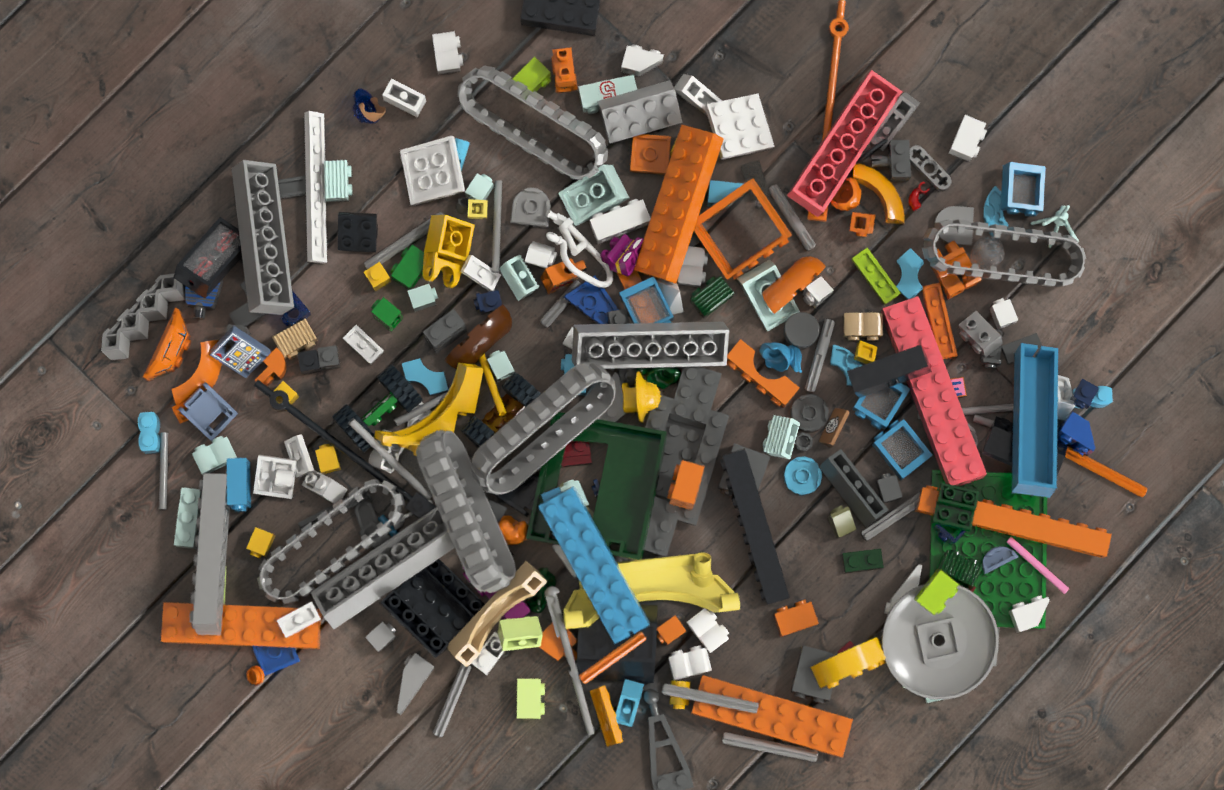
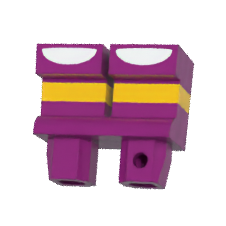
[600,234,644,277]

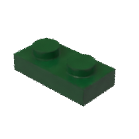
[842,548,884,573]

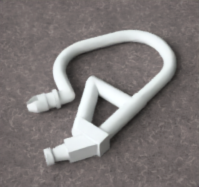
[546,210,613,288]

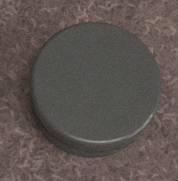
[783,312,820,349]

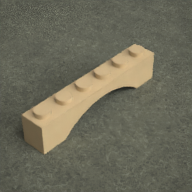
[447,561,547,667]

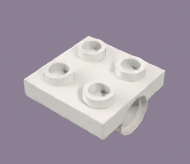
[253,455,297,499]

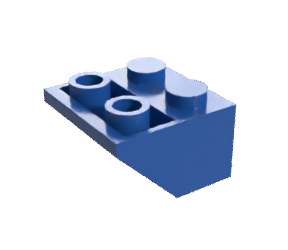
[1057,412,1095,456]

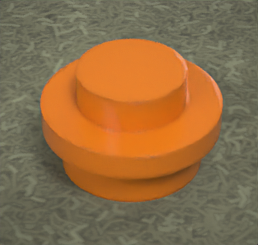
[246,665,264,685]

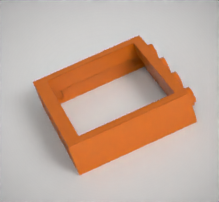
[694,178,792,280]

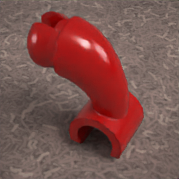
[908,182,929,211]

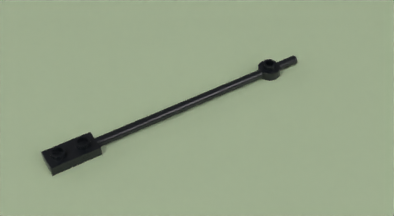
[254,380,436,519]

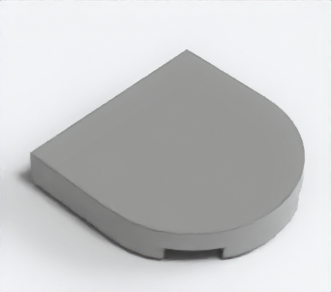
[510,188,550,228]
[934,206,974,246]

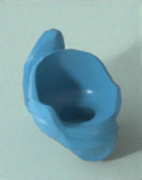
[759,342,802,373]

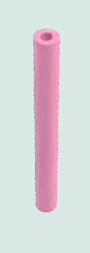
[1006,537,1069,594]

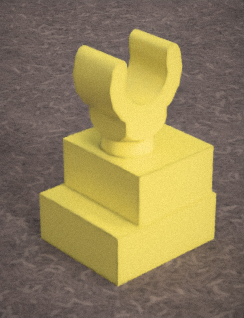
[468,199,488,219]

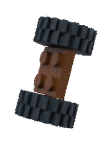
[461,372,541,448]

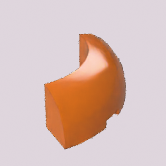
[762,256,826,314]
[171,340,223,405]

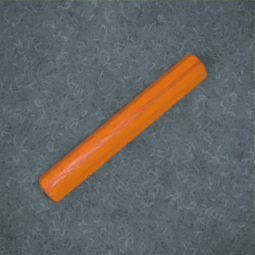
[579,632,646,684]

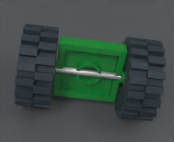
[332,364,423,452]

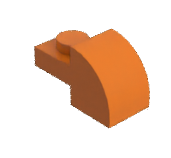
[255,347,287,386]

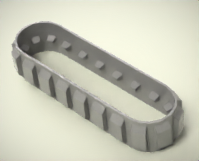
[457,66,608,180]
[922,219,1086,287]
[471,363,616,494]
[416,430,516,593]
[257,479,405,604]

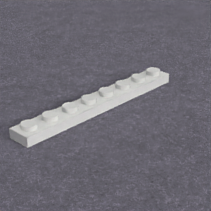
[304,111,327,263]

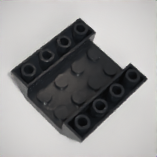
[380,559,485,658]
[577,604,658,683]

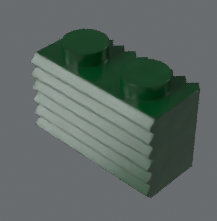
[690,276,734,319]
[937,550,983,591]

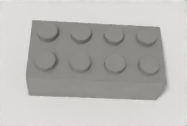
[597,80,682,143]

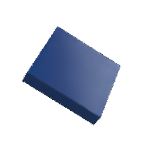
[252,646,300,676]

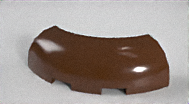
[444,304,512,369]

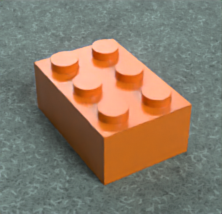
[667,460,705,510]

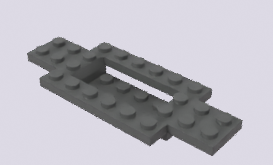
[644,366,729,557]

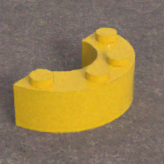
[811,637,886,689]

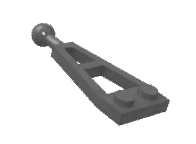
[644,689,694,790]

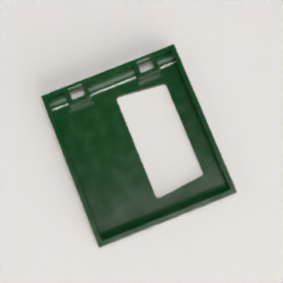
[526,412,667,561]

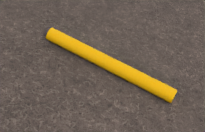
[479,354,506,416]

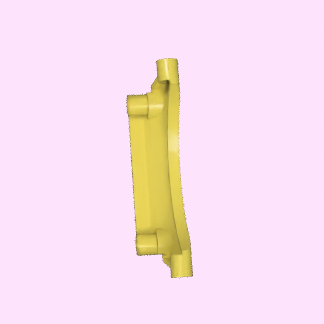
[563,552,740,629]

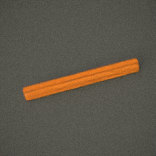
[1065,446,1147,497]

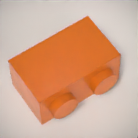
[773,600,819,637]

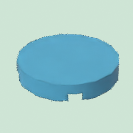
[783,456,822,495]

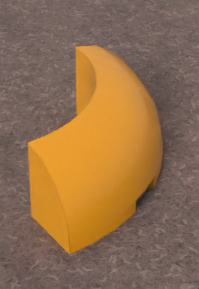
[851,164,905,225]

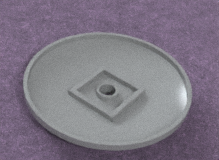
[882,584,999,700]

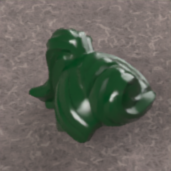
[636,367,681,389]
[525,567,557,613]

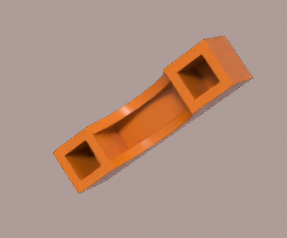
[727,339,800,408]

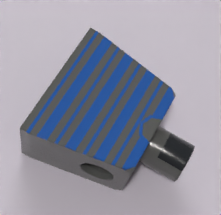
[185,279,224,319]

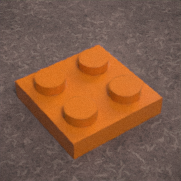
[630,134,671,175]

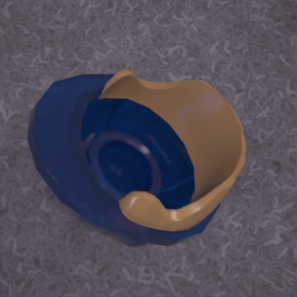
[353,89,386,124]

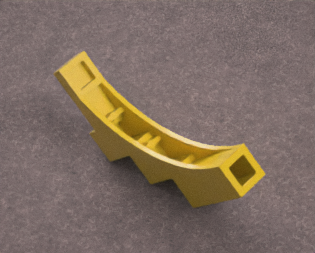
[374,363,484,456]

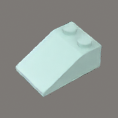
[559,165,629,226]
[737,259,800,332]

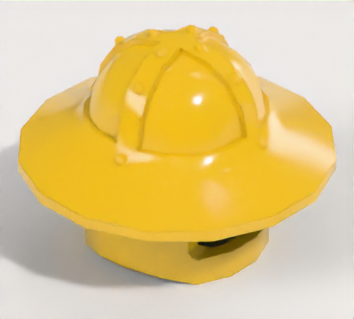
[622,371,661,423]

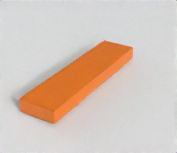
[922,283,958,360]

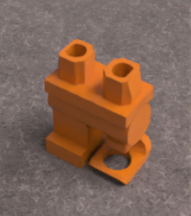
[551,48,578,93]
[931,241,982,300]

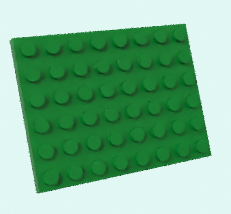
[929,470,1047,629]

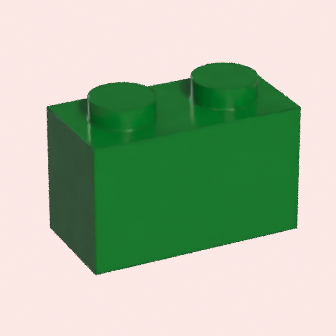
[390,245,424,290]
[371,297,403,332]

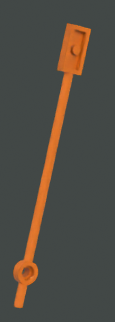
[807,0,849,222]

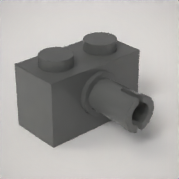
[870,140,911,182]

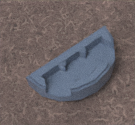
[982,546,1019,574]

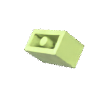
[498,616,543,651]
[517,679,545,719]

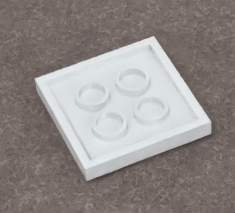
[705,94,775,160]
[400,136,465,206]

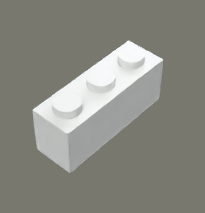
[590,199,651,244]

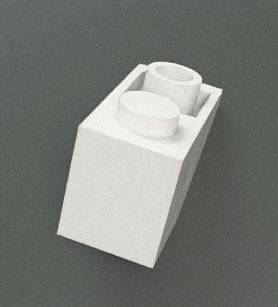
[621,45,664,76]
[803,276,834,308]
[302,470,348,504]
[1009,595,1049,633]
[471,632,505,675]

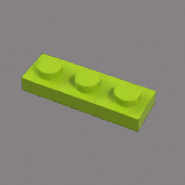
[851,248,901,305]

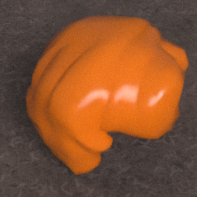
[830,177,861,211]
[498,515,528,545]

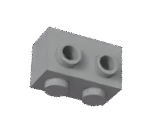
[959,311,1003,358]

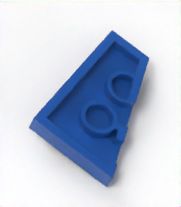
[563,276,619,324]

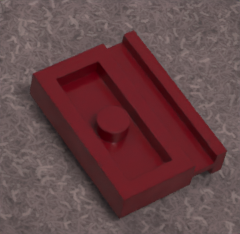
[561,441,592,467]

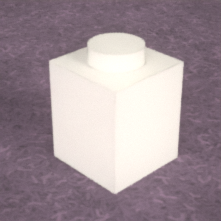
[990,298,1018,330]

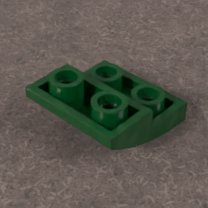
[932,482,979,532]

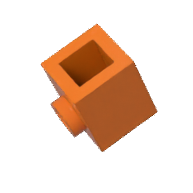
[850,212,875,237]

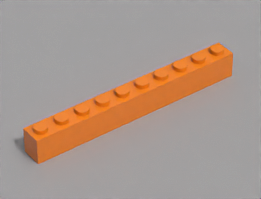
[915,485,1112,558]

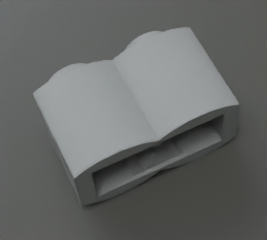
[677,246,708,288]

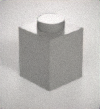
[365,622,396,653]

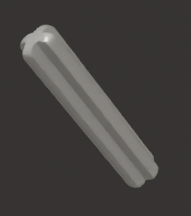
[540,280,581,328]

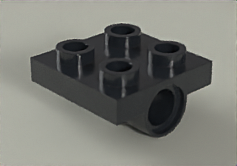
[338,212,378,252]

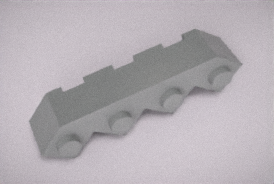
[101,273,186,360]

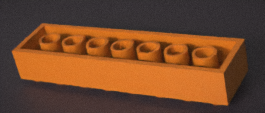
[634,125,724,284]
[161,602,322,649]
[691,675,853,758]

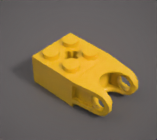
[422,215,475,288]

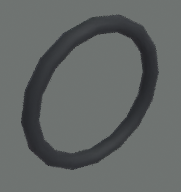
[856,138,888,164]

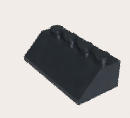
[982,416,1067,475]

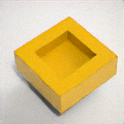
[854,340,877,364]

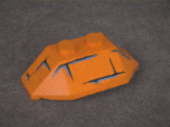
[143,308,191,381]

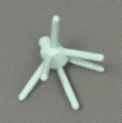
[1030,205,1079,248]

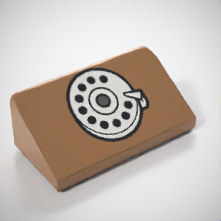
[819,408,850,448]

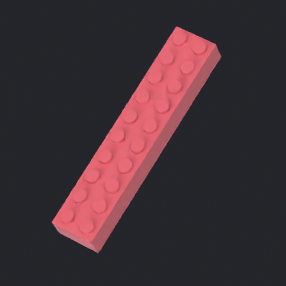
[881,296,987,487]

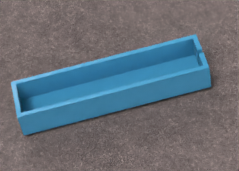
[1012,343,1058,498]
[538,486,650,644]

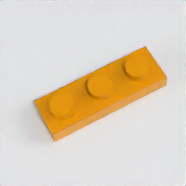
[590,686,623,747]

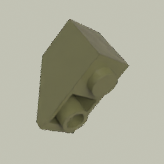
[827,505,856,539]

